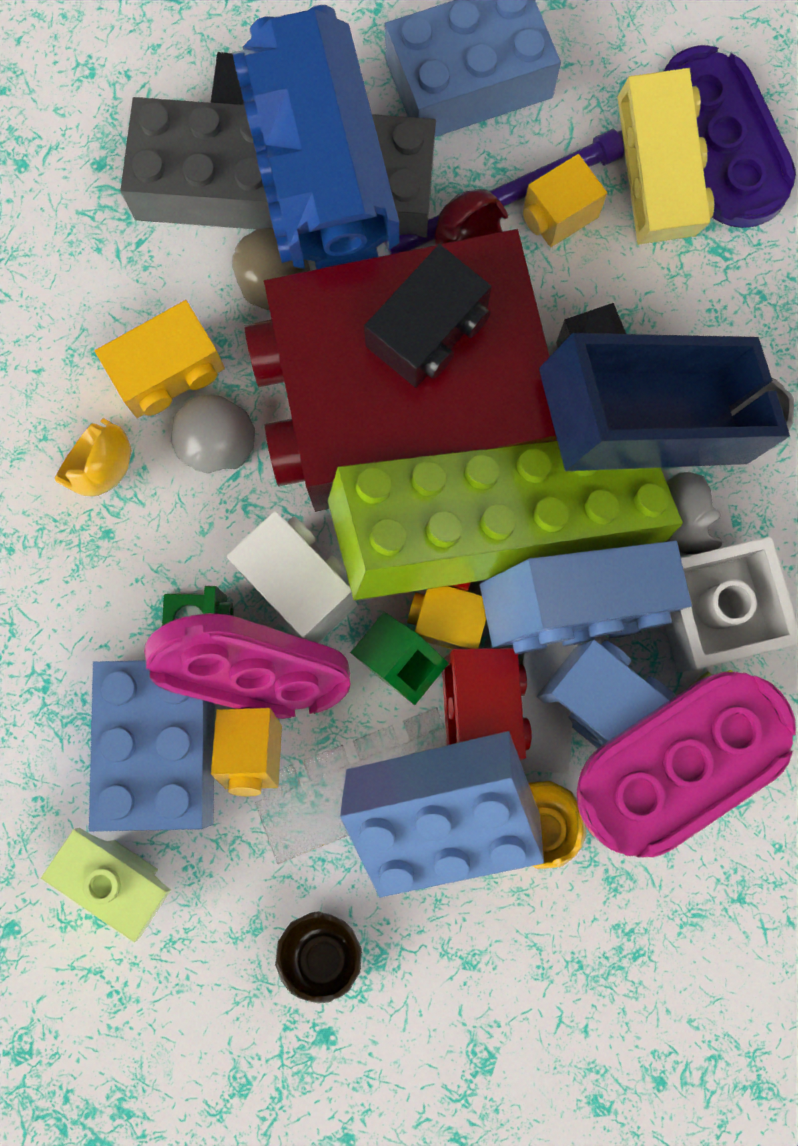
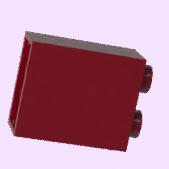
[244,229,557,512]

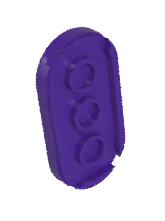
[664,45,796,228]

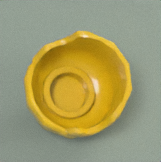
[55,418,132,497]
[528,781,587,869]

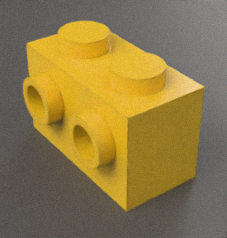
[94,300,225,418]

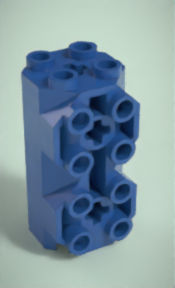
[232,5,399,269]

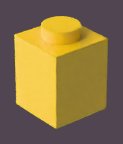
[523,153,608,248]
[407,586,486,650]
[211,708,282,797]

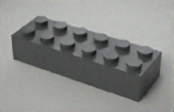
[120,97,436,238]

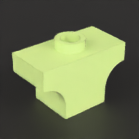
[40,828,171,942]

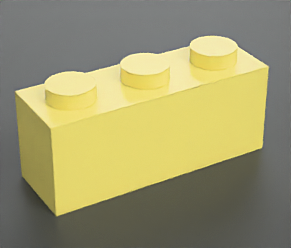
[617,68,714,245]

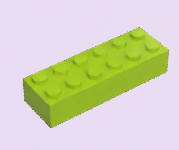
[328,441,683,600]

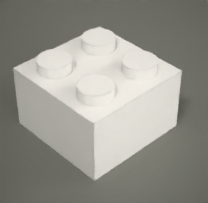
[226,510,357,643]
[665,536,798,673]

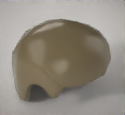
[232,227,310,310]

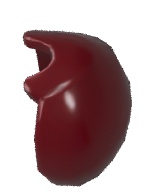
[435,189,509,245]

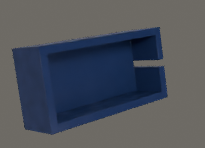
[539,333,790,471]

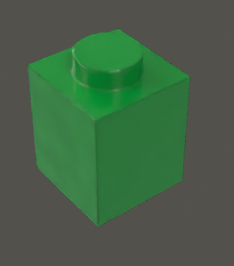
[350,612,449,705]

